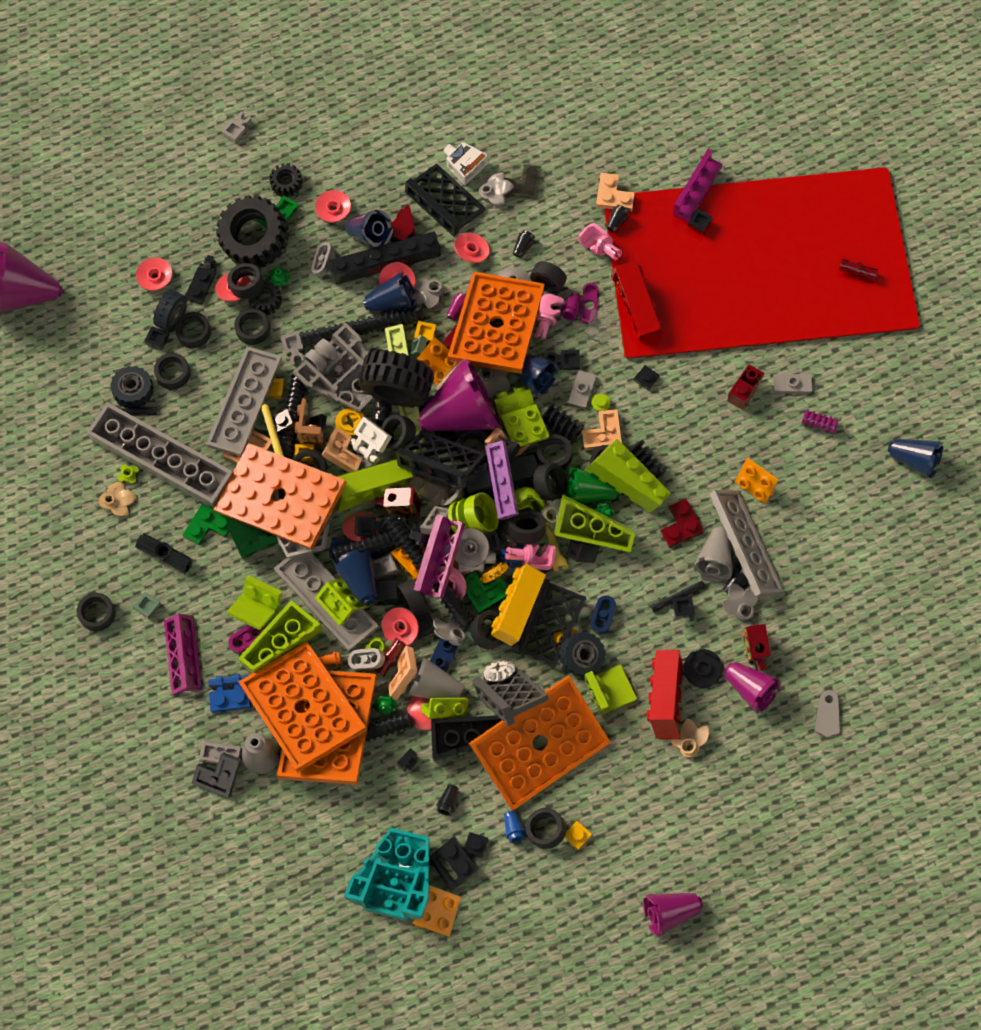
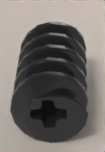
[542,402,585,441]
[629,440,666,479]

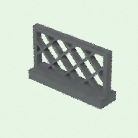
[472,666,549,726]

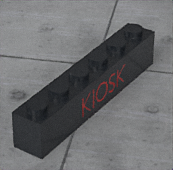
[329,231,441,285]

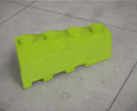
[585,439,671,513]
[335,460,413,513]
[554,495,635,552]
[238,600,323,673]

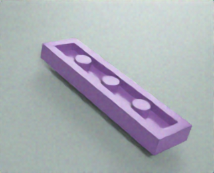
[485,440,519,520]

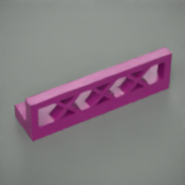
[673,149,723,222]
[414,515,465,599]
[164,613,202,695]

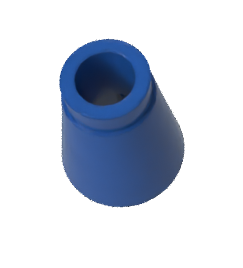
[504,811,526,843]

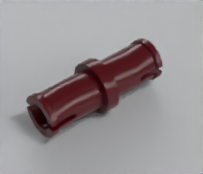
[839,258,878,280]
[374,638,406,677]

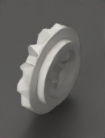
[483,660,515,682]

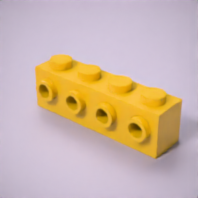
[491,564,546,646]

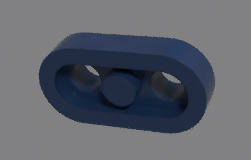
[591,595,616,634]
[430,639,457,672]

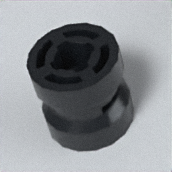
[371,402,392,426]

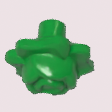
[268,268,291,287]
[595,501,615,518]
[375,695,397,715]

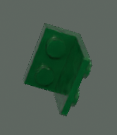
[227,520,277,559]

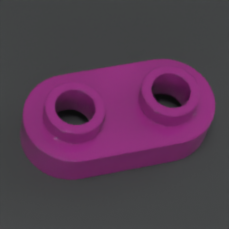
[228,625,264,654]

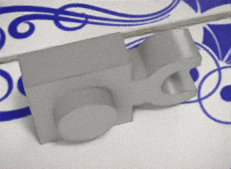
[221,112,252,144]
[280,331,304,366]

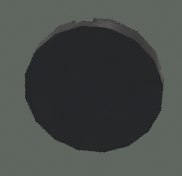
[683,649,723,688]

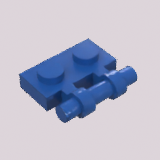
[208,674,251,713]

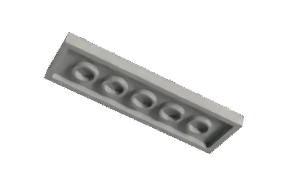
[206,346,282,457]
[710,490,784,597]
[274,553,379,653]

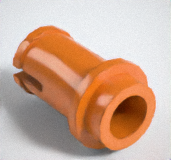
[317,651,342,667]

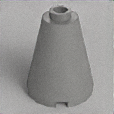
[694,527,733,582]
[408,658,466,699]
[241,733,281,774]

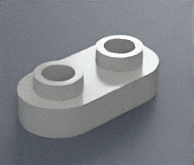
[311,242,335,277]
[348,648,385,671]

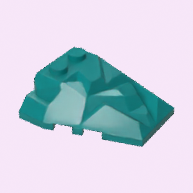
[344,828,430,921]

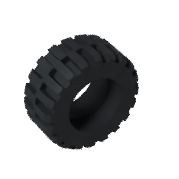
[216,195,289,268]
[358,350,434,408]

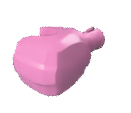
[578,223,622,260]
[534,294,564,340]
[505,543,556,570]

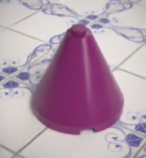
[0,241,63,313]
[418,358,502,431]

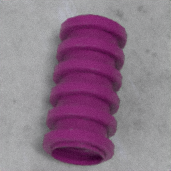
[801,409,838,435]

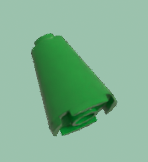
[566,467,620,504]

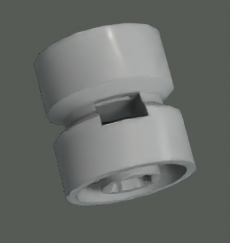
[303,339,339,373]

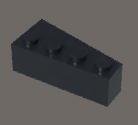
[463,454,538,499]
[431,716,502,762]

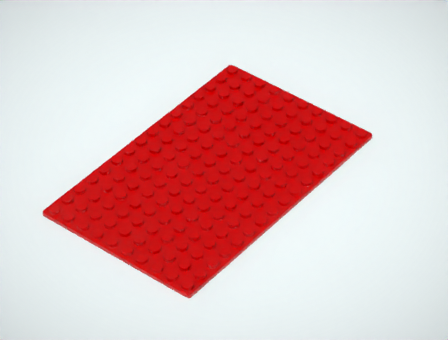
[604,167,920,359]

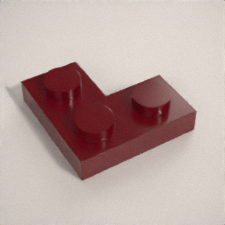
[660,498,704,548]

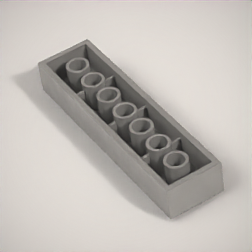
[86,402,234,509]

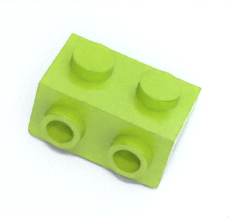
[492,386,535,420]
[421,697,468,719]

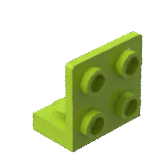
[501,404,549,447]
[227,575,282,630]
[315,578,372,626]
[585,665,637,716]

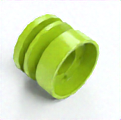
[448,493,499,534]

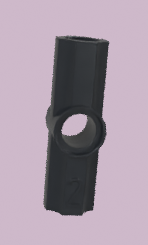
[135,533,193,574]

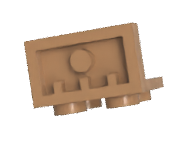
[295,399,325,449]

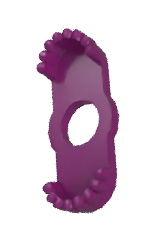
[579,282,599,324]

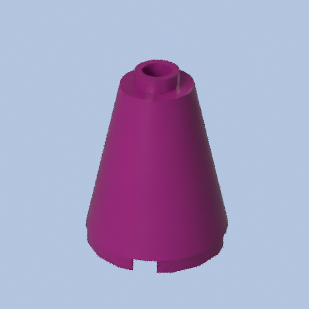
[724,662,781,713]
[643,893,703,936]

